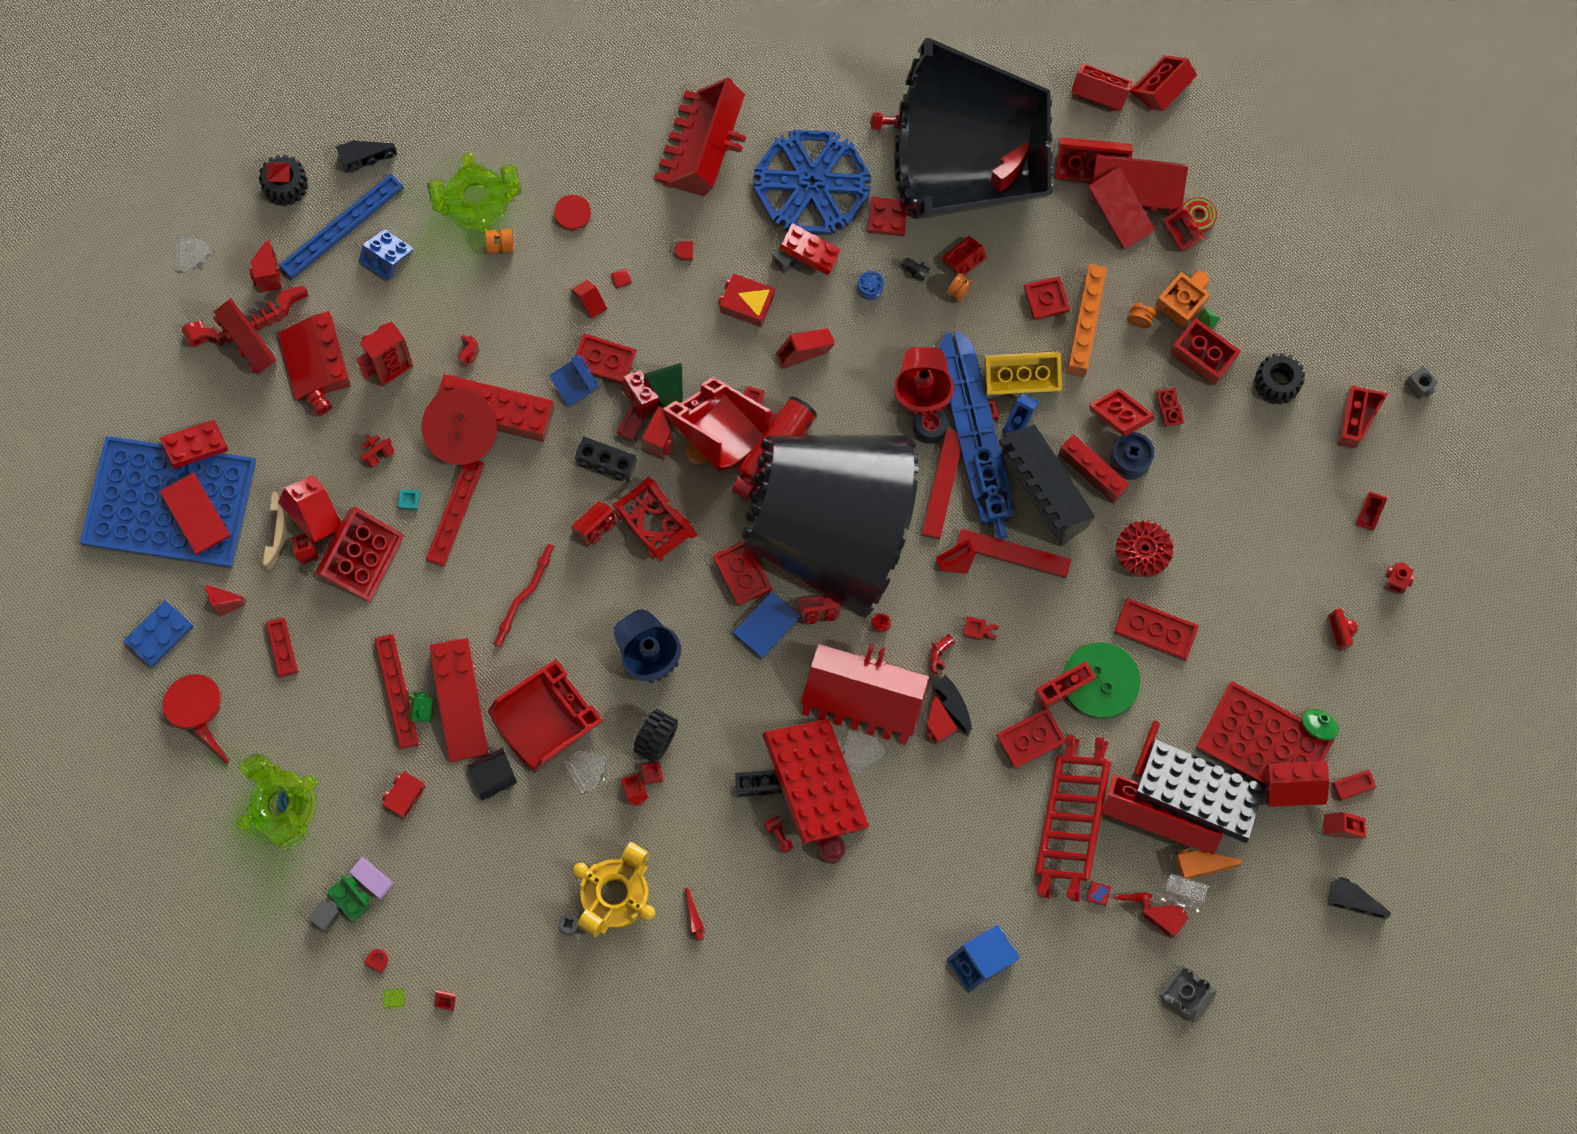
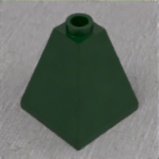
[644,363,683,409]

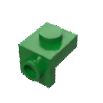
[407,691,433,722]

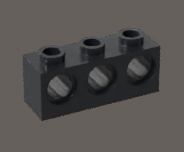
[575,436,637,482]
[735,770,783,797]

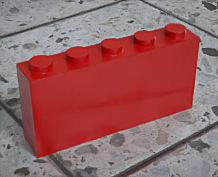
[1089,154,1189,213]

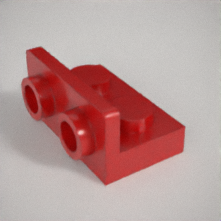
[942,236,986,276]

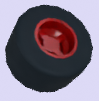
[913,410,948,444]

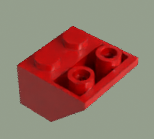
[571,501,616,547]

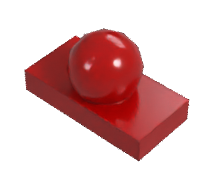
[1328,608,1358,651]
[620,773,648,806]

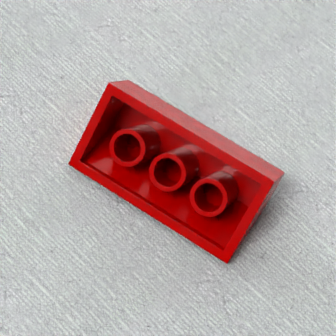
[1055,137,1133,182]
[213,298,278,374]

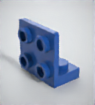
[359,230,413,281]
[549,355,600,407]

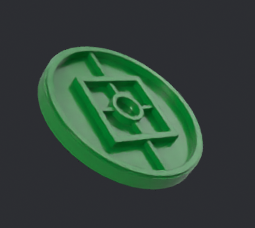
[1063,642,1140,719]

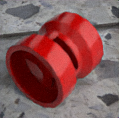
[306,390,332,416]

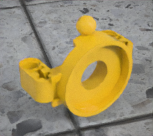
[573,842,655,938]

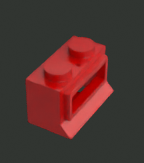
[1163,207,1206,251]

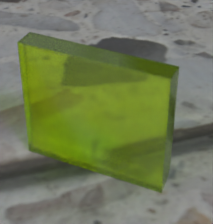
[384,988,405,1008]

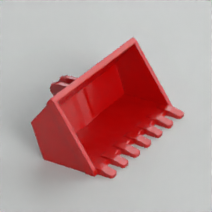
[654,77,746,196]
[800,644,930,745]

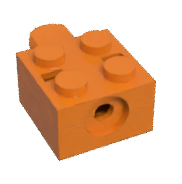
[1155,271,1210,328]

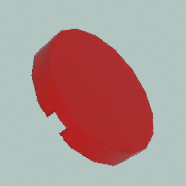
[554,194,591,231]

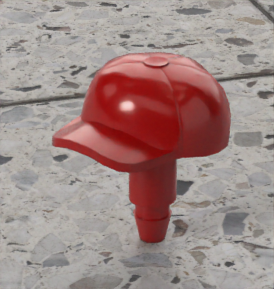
[894,347,954,416]

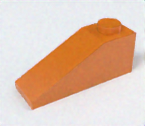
[1175,849,1242,881]

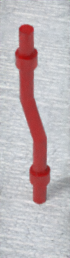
[494,543,555,647]

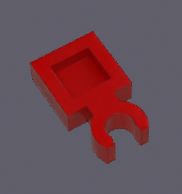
[963,616,999,640]

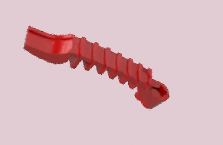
[181,286,309,347]

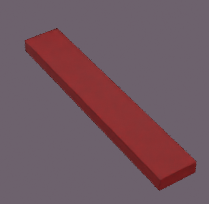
[922,429,961,540]
[426,461,485,567]
[956,528,1072,578]
[375,634,420,750]

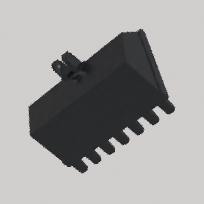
[999,424,1095,546]

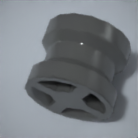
[559,914,579,936]

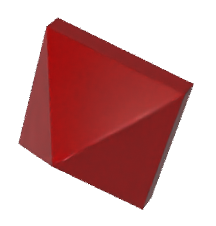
[434,990,456,1011]

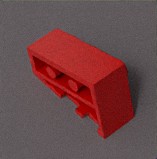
[1337,385,1388,449]

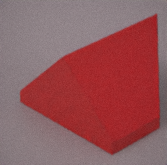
[205,585,246,616]

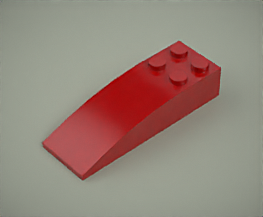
[429,638,489,762]

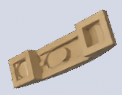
[263,492,287,571]

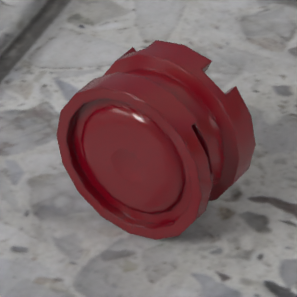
[817,836,845,864]

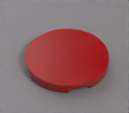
[162,674,221,730]

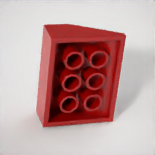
[278,311,351,401]
[314,507,404,602]

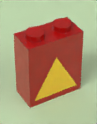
[718,273,775,327]

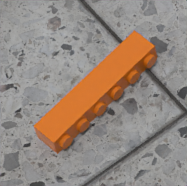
[1067,264,1107,377]

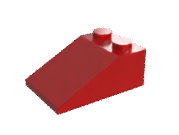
[278,475,341,543]

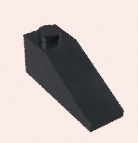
[1328,877,1391,920]

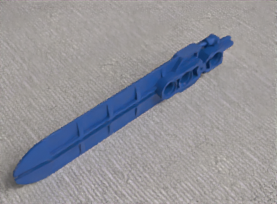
[939,331,1014,540]

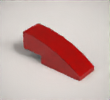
[990,142,1029,192]

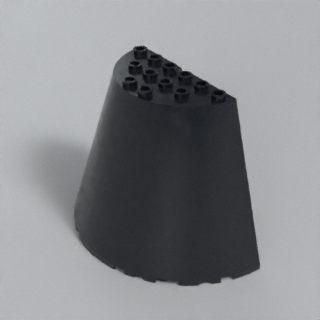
[894,38,1053,219]
[741,435,919,618]

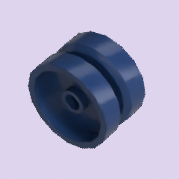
[1110,432,1154,480]

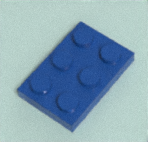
[123,600,194,668]

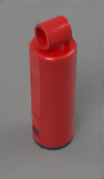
[732,396,817,501]

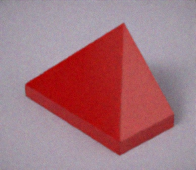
[936,539,976,574]

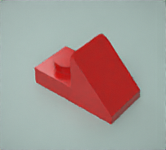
[292,533,319,564]

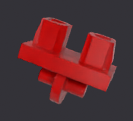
[359,434,395,468]

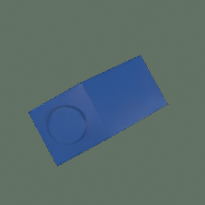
[1002,393,1039,433]

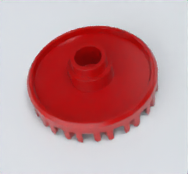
[1116,520,1174,577]

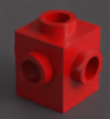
[1384,562,1415,595]

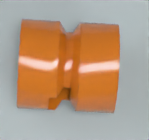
[486,229,514,254]

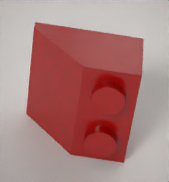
[249,240,282,293]
[642,406,673,461]

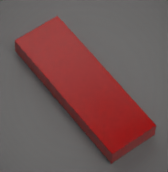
[266,617,299,678]

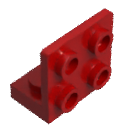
[798,595,841,625]

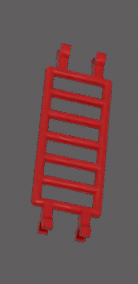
[1035,735,1111,902]

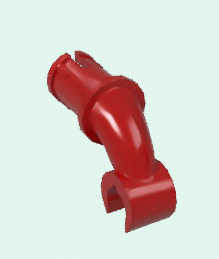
[930,634,955,675]

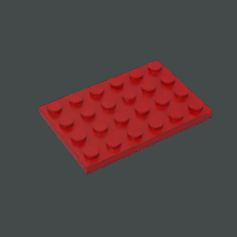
[1195,681,1335,786]
[762,719,869,845]

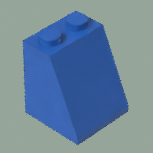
[946,925,1020,993]

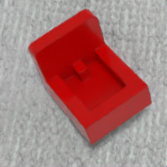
[458,334,479,368]

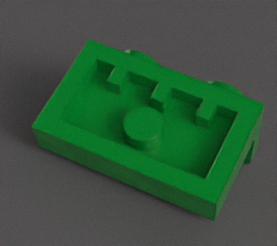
[327,874,371,923]

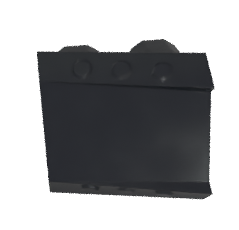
[467,747,517,800]

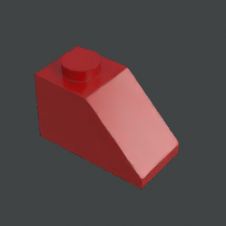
[925,696,957,745]
[1323,812,1366,838]
[1140,905,1189,939]

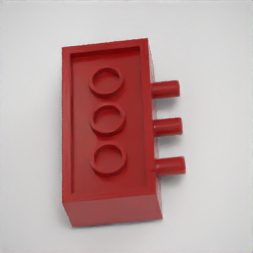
[356,321,413,387]

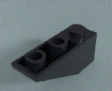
[336,140,397,173]

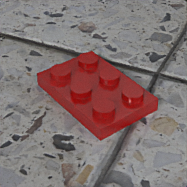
[779,223,841,276]
[576,333,637,384]
[1089,388,1154,437]
[160,420,228,469]
[713,541,773,607]
[996,708,1066,769]

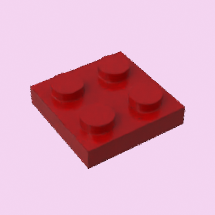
[868,197,907,237]
[1024,276,1070,320]

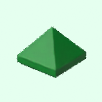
[1197,308,1220,330]

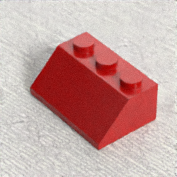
[1130,55,1197,111]
[1071,63,1134,111]
[1264,761,1329,807]

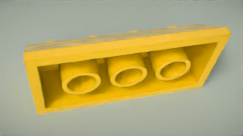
[983,352,1062,395]

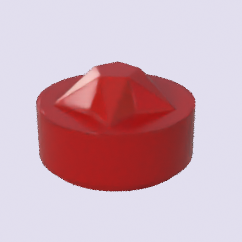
[871,613,891,633]

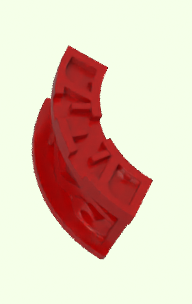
[613,477,697,562]

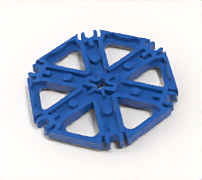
[753,130,871,235]

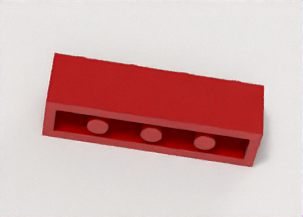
[1058,434,1129,504]

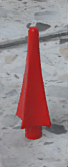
[193,724,229,764]
[685,888,705,941]

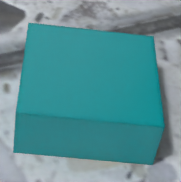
[398,489,420,511]

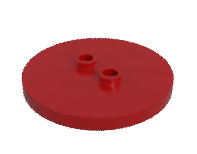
[421,389,498,465]

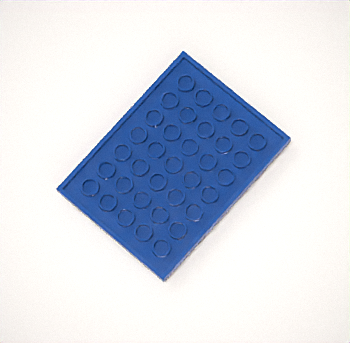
[80,436,257,568]

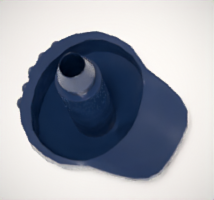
[614,609,681,683]

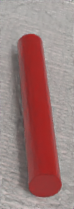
[1133,721,1160,777]

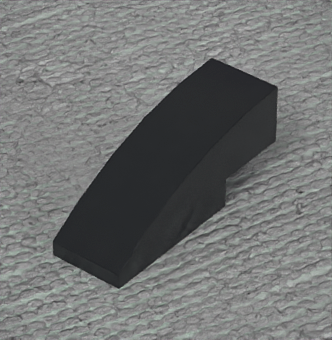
[933,674,972,736]

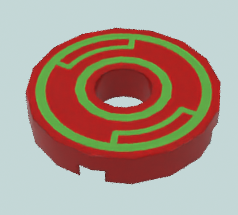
[1180,197,1217,233]

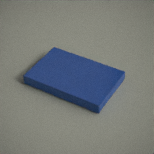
[733,592,801,659]

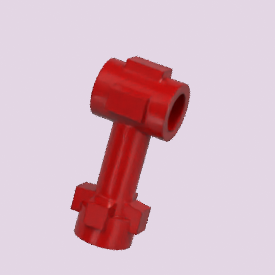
[870,112,900,130]
[764,816,794,853]

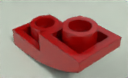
[1156,388,1184,427]

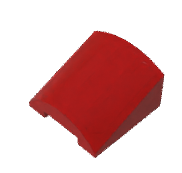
[663,377,770,471]
[488,659,603,773]

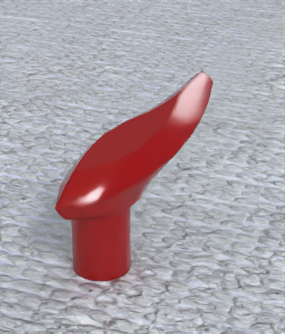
[1115,893,1152,909]

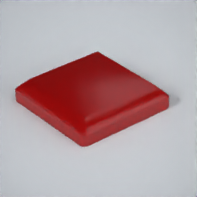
[611,268,632,288]

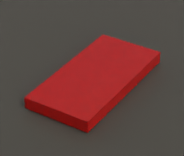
[1087,167,1155,249]
[160,473,231,556]
[1113,598,1199,661]

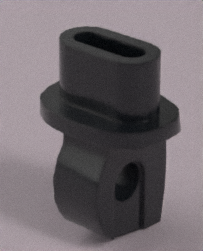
[900,258,930,281]

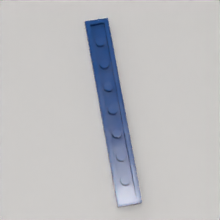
[279,173,404,280]

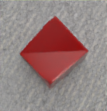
[266,163,290,182]

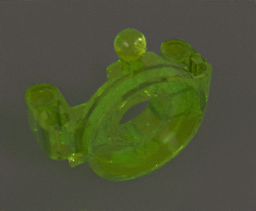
[427,152,521,232]
[236,753,318,850]

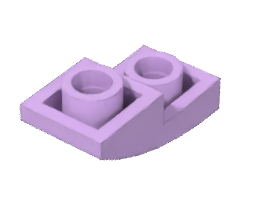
[350,857,394,899]

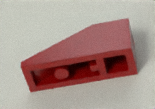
[1034,662,1096,710]

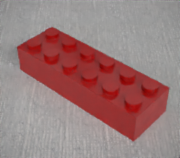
[436,374,554,442]
[1102,774,1223,855]

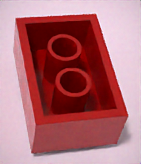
[1170,318,1241,386]

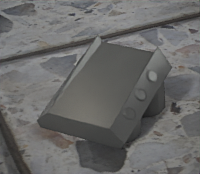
[1159,965,1217,1023]

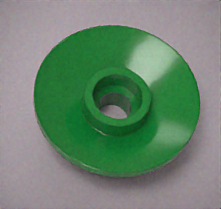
[1302,709,1339,740]

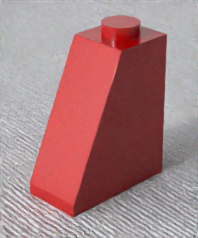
[776,328,835,369]

